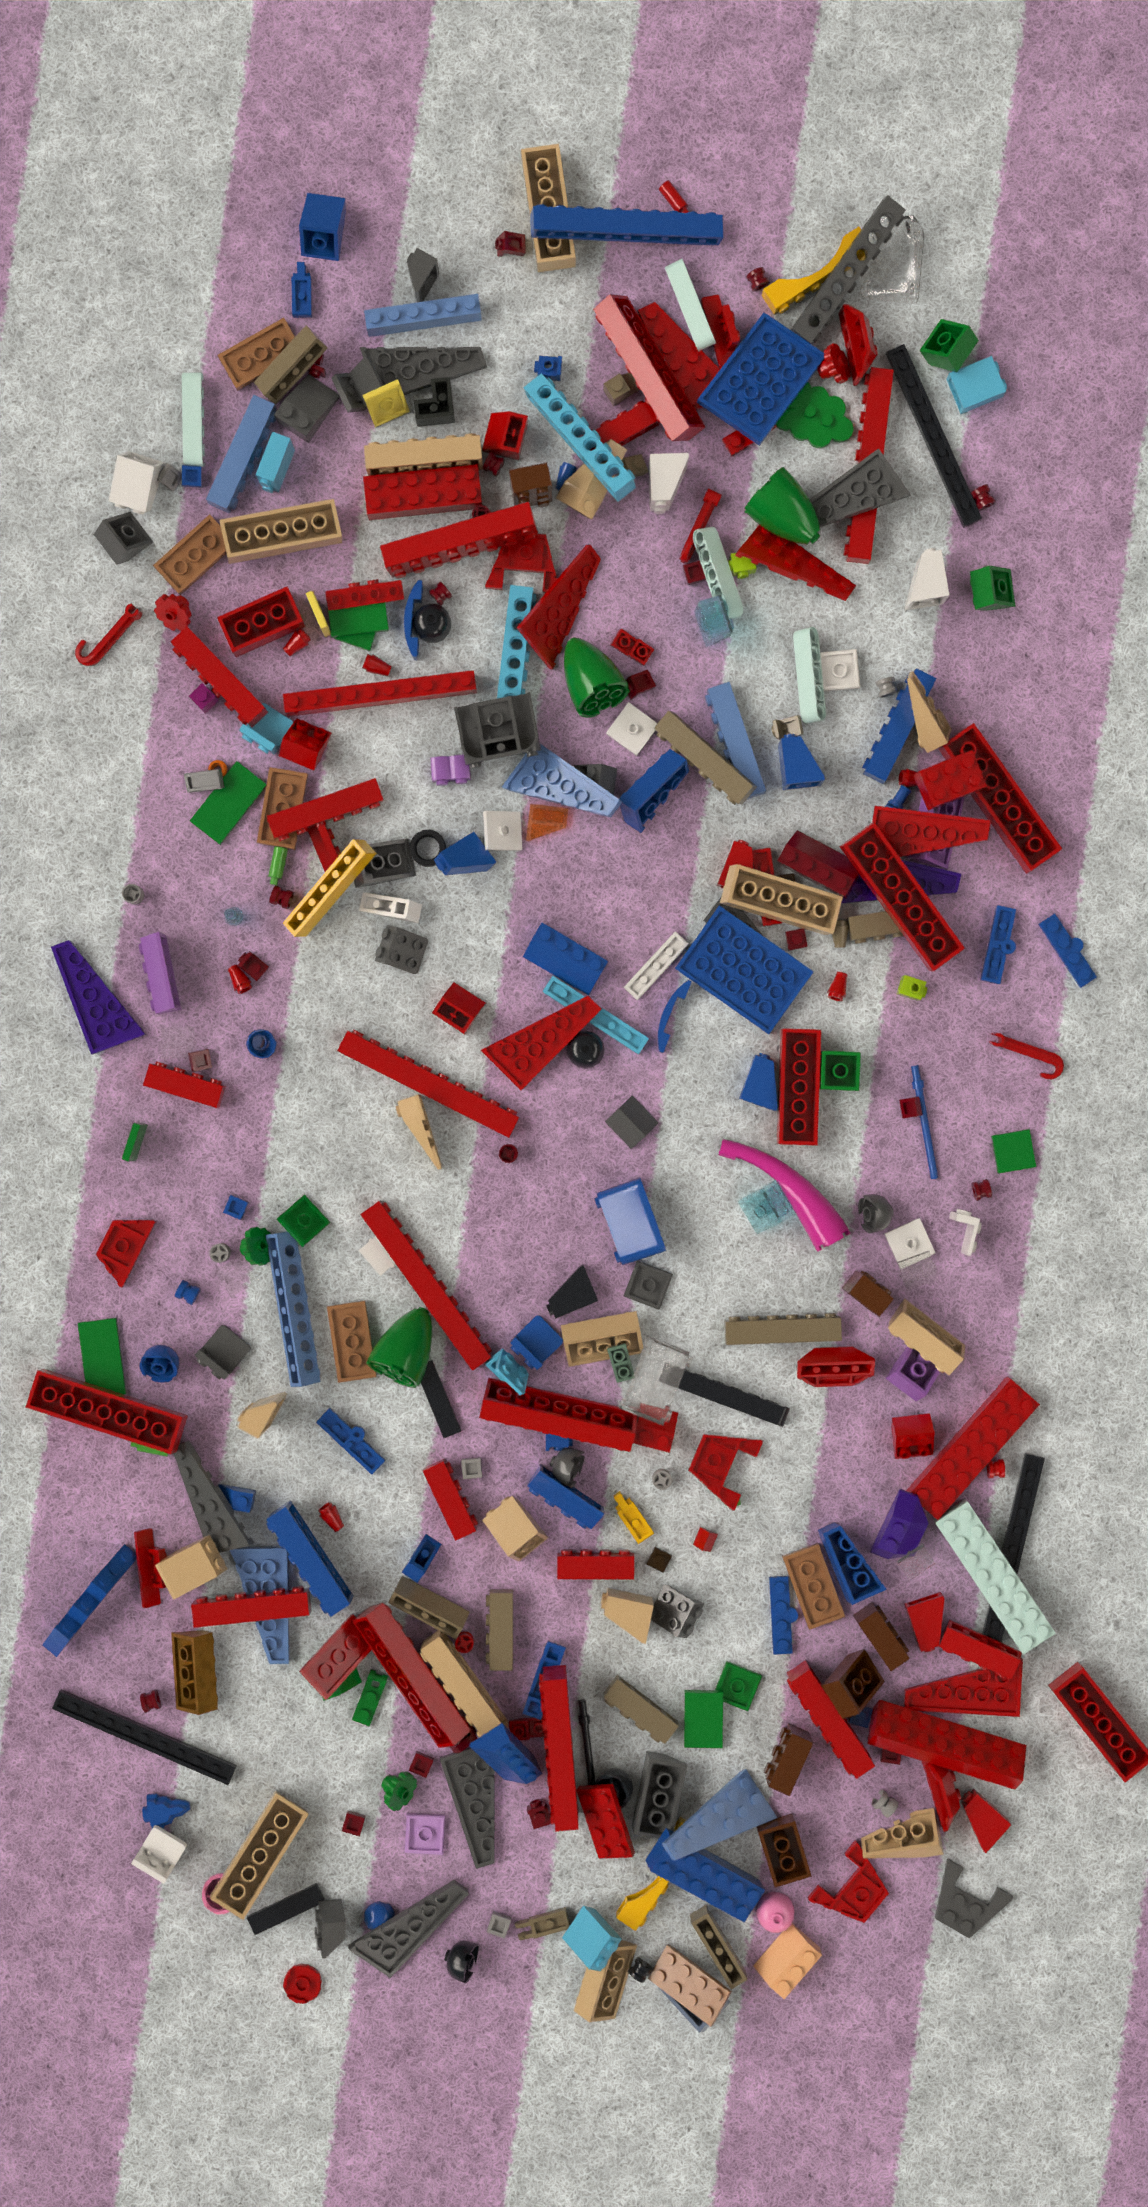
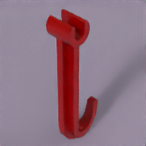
[679,488,722,563]
[75,603,142,666]
[989,1032,1064,1080]

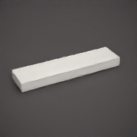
[623,931,689,1000]

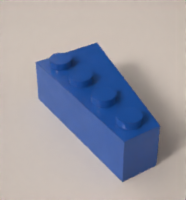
[619,749,689,833]
[818,1522,887,1605]

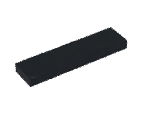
[421,1360,462,1438]
[247,1883,325,1935]

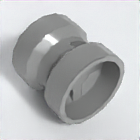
[122,884,144,905]
[871,1790,898,1818]

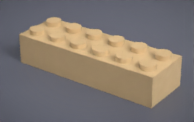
[521,144,576,272]
[364,433,483,476]
[219,499,342,564]
[720,864,843,935]
[420,1630,508,1737]
[210,1791,309,1920]

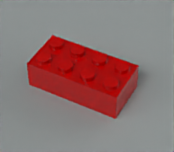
[217,586,306,657]

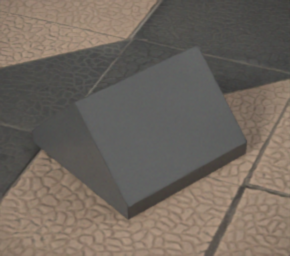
[605,1095,658,1149]

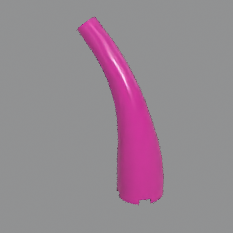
[718,1139,851,1252]

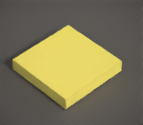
[363,379,410,427]
[306,591,331,637]

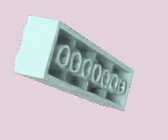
[933,1499,1056,1655]

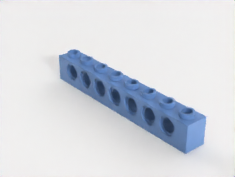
[266,1231,320,1387]

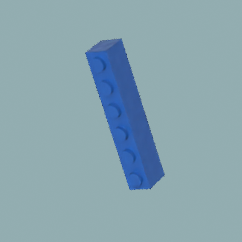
[862,668,937,784]

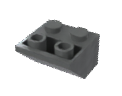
[574,764,617,795]
[315,1899,346,1959]

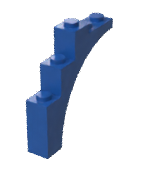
[42,1544,137,1657]

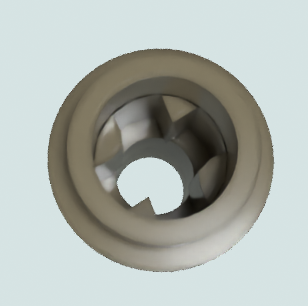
[832,920,849,948]

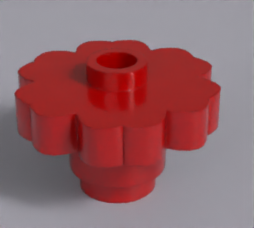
[817,343,851,384]
[154,594,192,631]

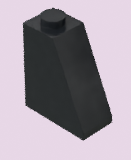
[546,1264,598,1319]

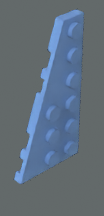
[502,744,622,818]
[230,1547,290,1664]
[662,1769,777,1860]

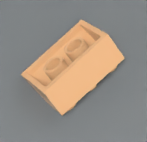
[753,1923,822,1999]

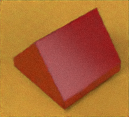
[693,1527,718,1552]

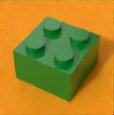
[919,319,979,372]
[819,1051,861,1091]

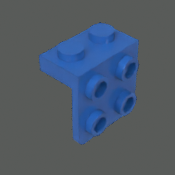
[510,1315,563,1370]

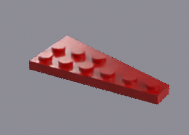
[517,545,601,670]
[872,806,991,857]
[904,1657,1023,1717]

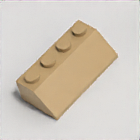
[888,1299,965,1375]
[561,1311,644,1367]
[237,1392,287,1439]
[574,1940,637,2023]

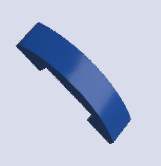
[404,580,423,661]
[657,980,692,1053]
[522,1641,566,1720]

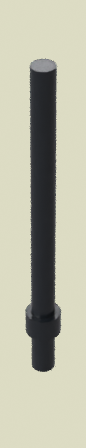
[578,1699,596,1785]

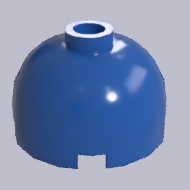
[140,1345,179,1383]

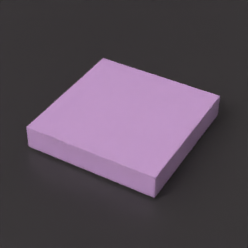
[405,1813,445,1855]

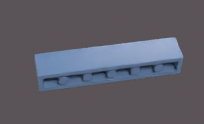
[364,294,482,337]
[206,395,277,514]
[705,682,766,799]

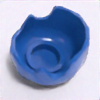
[246,1029,277,1059]
[364,1901,395,1930]

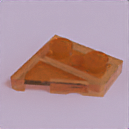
[526,804,568,841]

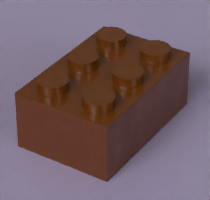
[509,462,552,507]
[842,1270,894,1317]
[853,1602,910,1672]
[822,1649,885,1719]
[764,1723,813,1796]
[757,1813,812,1888]

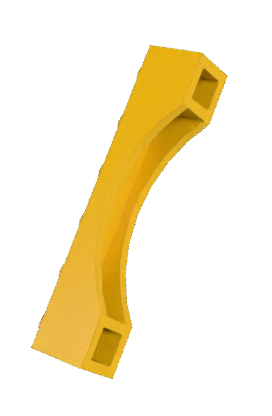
[762,226,865,315]
[616,1816,687,1931]

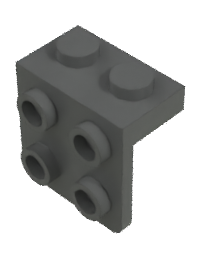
[331,357,383,413]
[375,925,428,974]
[194,1325,251,1380]
[651,1585,704,1638]

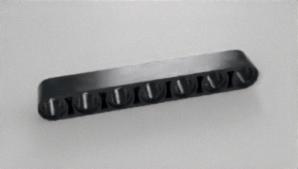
[659,1362,790,1427]

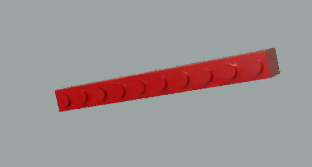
[843,367,894,564]
[283,670,477,717]
[337,1029,520,1138]
[360,1200,492,1371]

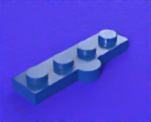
[980,905,1016,985]
[1038,913,1097,988]
[316,1408,385,1475]
[769,1576,798,1655]

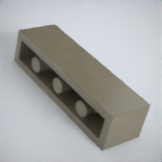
[254,325,328,405]
[846,911,904,944]
[388,1576,470,1639]
[486,1589,513,1671]
[603,1675,679,1744]
[690,1905,748,1990]

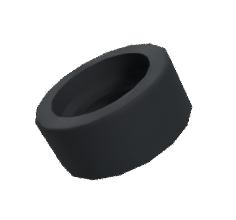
[410,829,446,867]

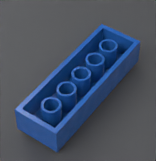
[266,1500,354,1617]
[645,1828,765,1923]

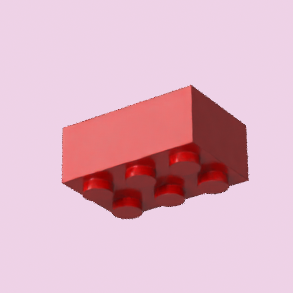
[913,750,987,811]

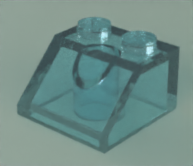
[694,595,734,647]
[737,1180,795,1234]

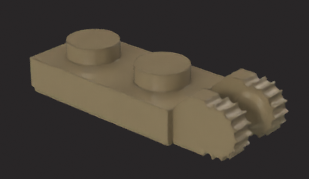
[514,1907,571,1940]

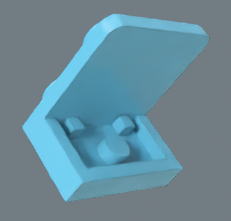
[239,703,293,755]
[485,1348,529,1395]

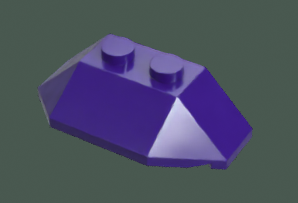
[870,1489,929,1559]

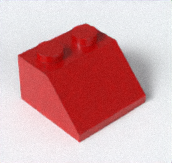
[633,1403,678,1453]

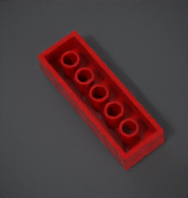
[363,464,482,520]
[777,1028,821,1146]
[787,1660,875,1779]
[1048,1661,1148,1783]

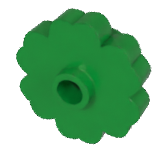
[240,1227,271,1266]
[381,1771,417,1811]

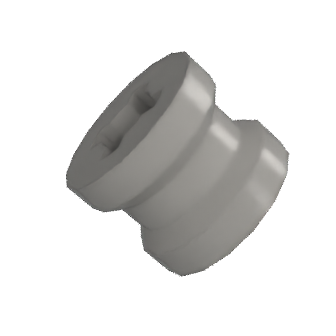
[876,677,898,698]
[209,1243,231,1263]
[652,1469,672,1490]

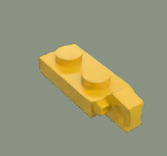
[613,1491,654,1544]

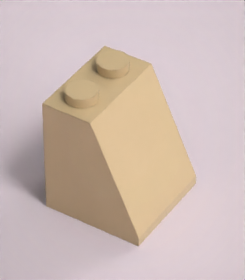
[482,1496,549,1562]
[155,1535,227,1600]
[601,1588,654,1644]

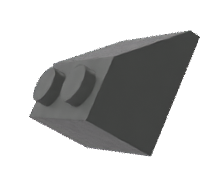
[407,248,439,302]
[93,512,153,565]

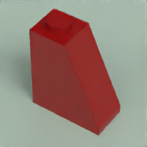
[716,840,753,888]
[904,1592,945,1652]
[961,1789,1012,1853]

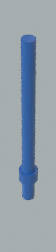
[911,1065,938,1179]

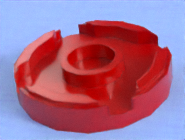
[283,1964,322,2004]

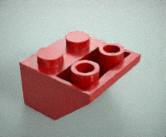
[482,411,528,460]
[279,718,332,771]
[432,982,486,1035]
[891,1413,935,1459]

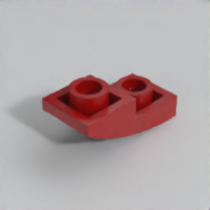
[610,629,654,666]
[509,1716,544,1740]

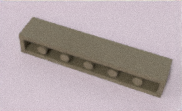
[654,710,757,805]
[724,1313,842,1345]

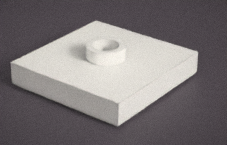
[820,649,860,692]
[606,702,658,756]
[483,811,522,851]
[884,1218,935,1269]

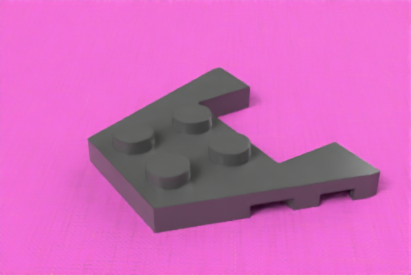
[935,1858,1014,1938]

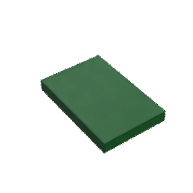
[328,602,389,638]
[684,1690,723,1748]

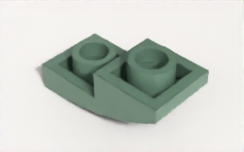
[607,1343,635,1383]

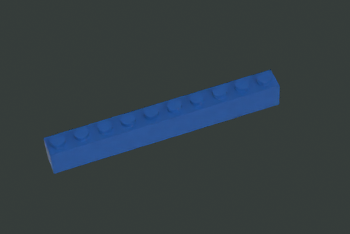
[530,204,723,245]

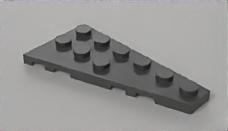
[360,347,487,395]
[810,448,911,527]
[173,1441,254,1553]
[440,1747,495,1869]
[348,1880,469,1978]

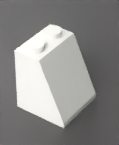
[109,451,166,514]
[649,453,689,514]
[905,548,949,611]

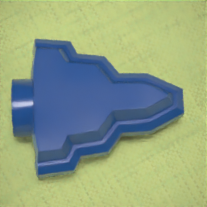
[142,1793,191,1829]

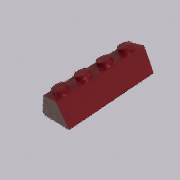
[777,830,859,899]

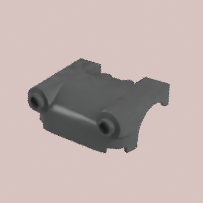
[454,692,541,768]

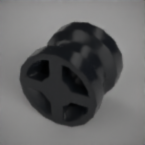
[628,1957,652,1983]

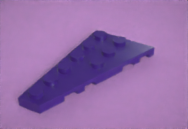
[841,860,961,904]
[51,940,146,1055]

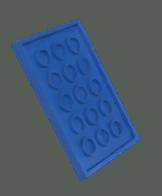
[697,312,824,446]
[675,905,814,1034]

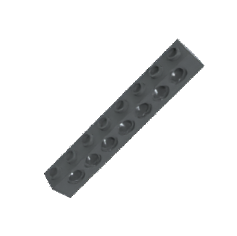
[790,195,906,344]

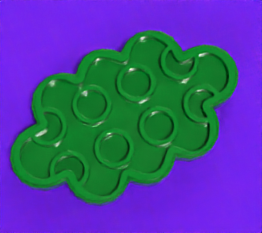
[776,382,854,449]

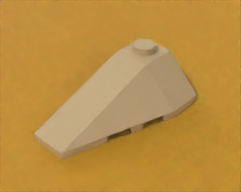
[556,439,627,520]
[907,671,952,753]
[396,1095,442,1170]
[861,1808,944,1858]

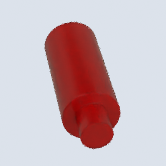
[659,180,689,213]

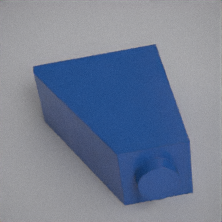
[434,831,496,876]
[739,1053,778,1111]

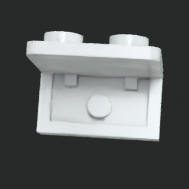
[949,1209,982,1256]
[131,1825,187,1884]

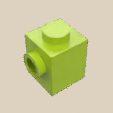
[727,553,757,579]
[897,975,928,1001]

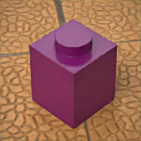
[189,683,219,714]

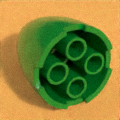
[744,467,821,545]
[564,637,629,718]
[366,1307,432,1388]

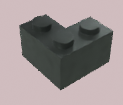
[414,377,455,427]

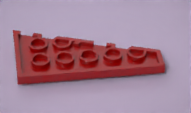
[638,302,720,410]
[735,525,856,601]
[481,995,602,1090]

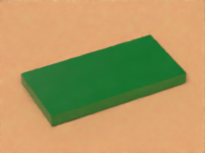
[190,761,267,845]
[78,1318,127,1394]

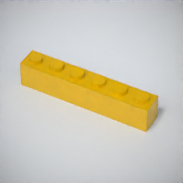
[283,839,377,937]

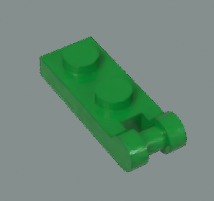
[352,1669,389,1727]

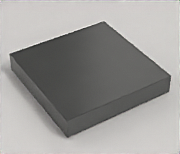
[623,1261,673,1310]

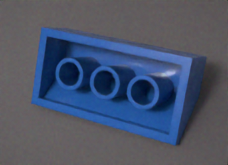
[523,922,608,995]
[527,1464,604,1529]
[469,1723,543,1784]

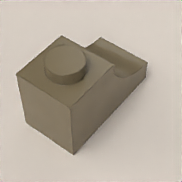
[603,372,639,407]

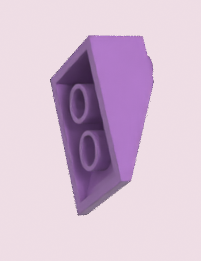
[886,1347,940,1401]

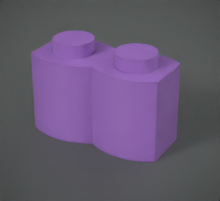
[430,755,471,786]

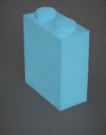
[946,356,1007,414]
[256,431,295,493]
[562,1906,622,1971]

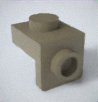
[617,454,649,477]
[772,715,804,740]

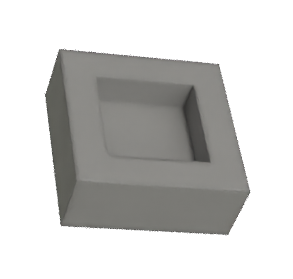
[157,463,182,492]
[461,1457,482,1479]
[487,1911,511,1939]

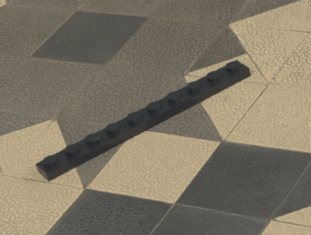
[886,344,982,528]
[982,1453,1045,1642]
[52,1689,237,1785]

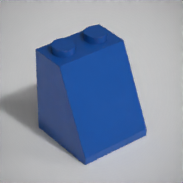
[299,193,346,261]
[778,734,825,790]

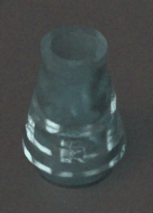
[224,907,243,926]

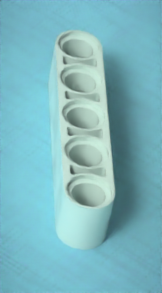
[665,259,716,352]
[182,372,205,467]
[693,527,743,620]
[793,627,826,724]

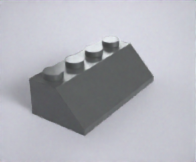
[631,1751,687,1839]

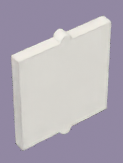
[359,1236,395,1276]

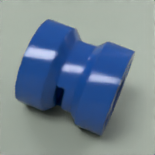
[174,1280,201,1305]

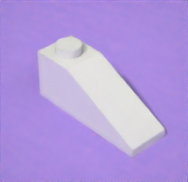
[359,892,422,923]

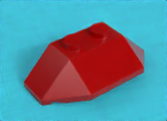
[838,304,878,386]
[797,1346,875,1387]
[922,1761,962,1832]

